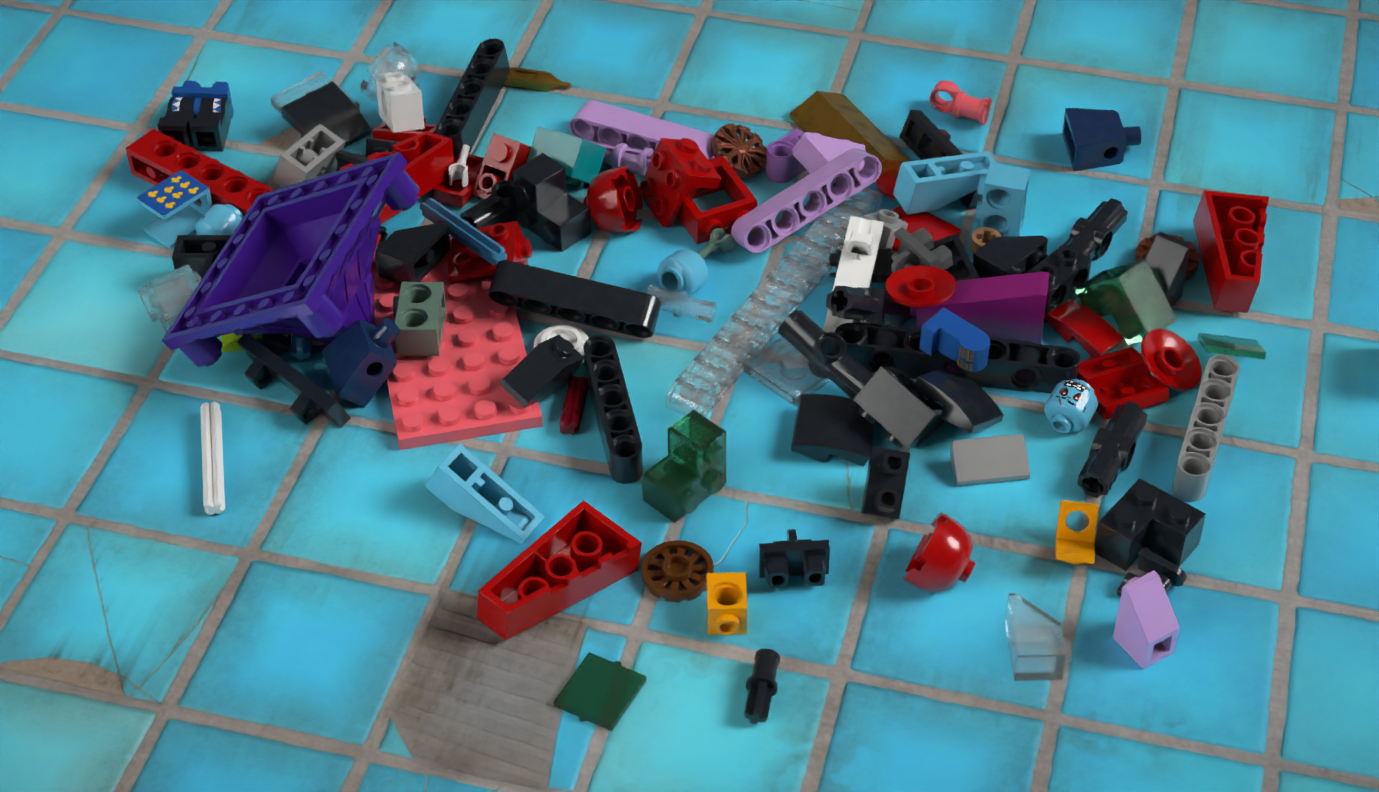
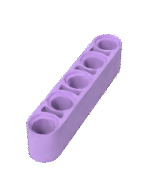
[569,100,722,160]
[731,148,882,253]

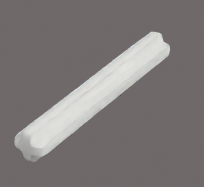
[200,401,225,515]

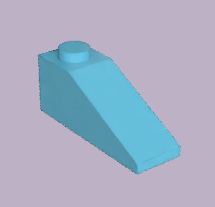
[893,151,998,214]
[424,443,545,544]

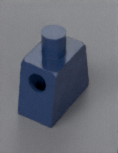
[1062,108,1141,171]
[322,318,400,408]

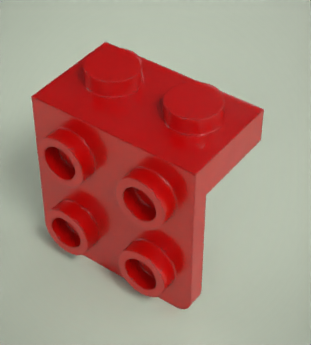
[639,138,722,228]
[448,221,532,281]

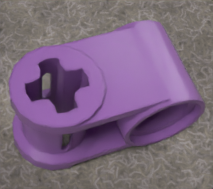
[765,129,806,183]

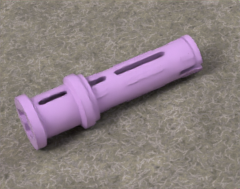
[593,142,654,177]

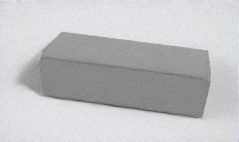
[950,434,1030,486]

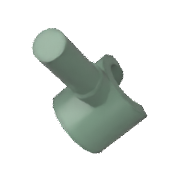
[698,228,736,259]

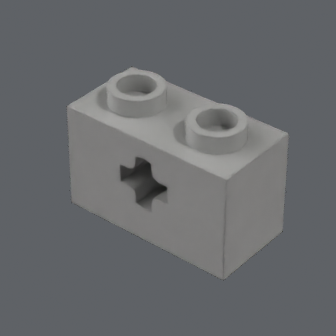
[273,124,345,188]

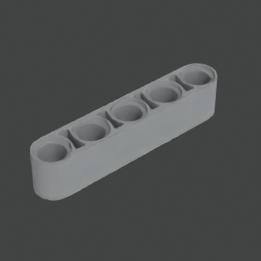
[1172,355,1240,502]

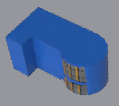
[919,307,990,372]

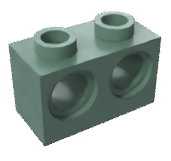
[391,282,446,356]

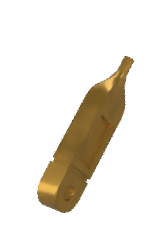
[503,67,571,92]

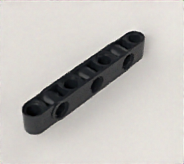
[834,323,1081,393]

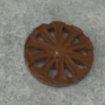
[641,540,714,603]

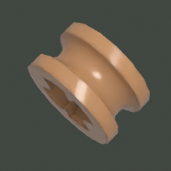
[970,227,1001,255]

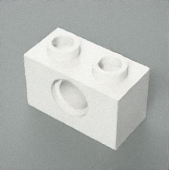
[376,72,424,133]

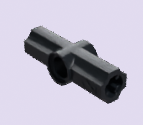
[460,180,517,228]
[1064,198,1128,259]
[826,286,911,327]
[778,309,873,399]
[1077,401,1148,498]

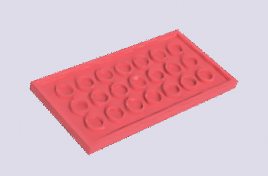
[370,239,543,450]

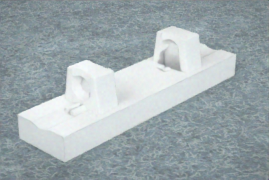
[823,216,884,333]

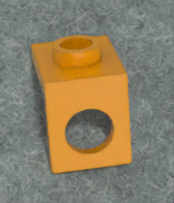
[1055,500,1099,564]

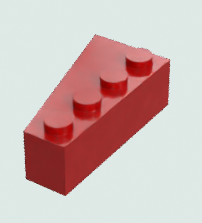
[325,131,454,225]
[1193,190,1269,313]
[477,500,642,641]

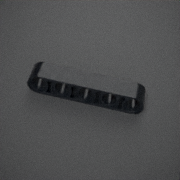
[435,38,510,159]
[488,260,661,338]
[584,336,643,484]

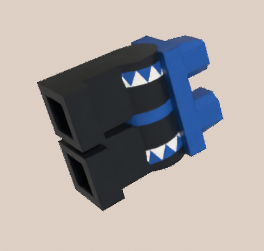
[157,81,234,152]

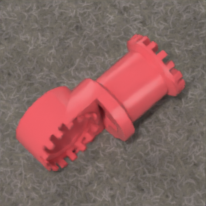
[929,80,992,125]

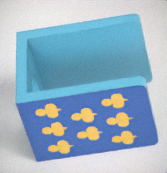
[137,170,213,249]

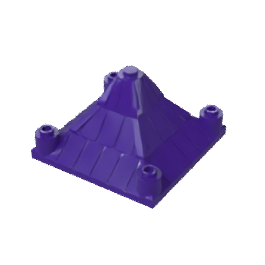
[161,152,419,367]

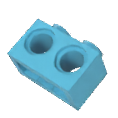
[975,163,1030,237]

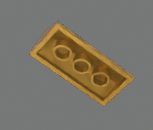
[790,91,911,173]

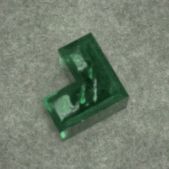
[1075,258,1177,345]
[642,410,727,523]

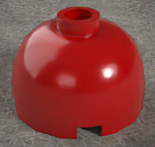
[583,166,643,234]
[903,512,975,592]

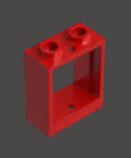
[677,155,757,245]

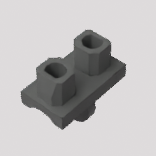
[891,227,953,273]

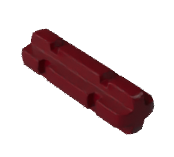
[559,375,588,435]

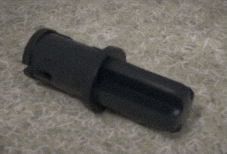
[744,648,780,725]

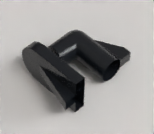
[1117,547,1187,596]

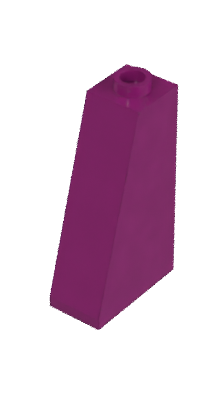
[910,272,1050,344]

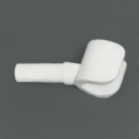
[448,145,470,187]

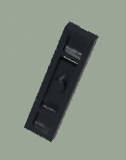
[899,110,982,209]
[237,335,350,428]

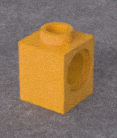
[707,572,747,635]

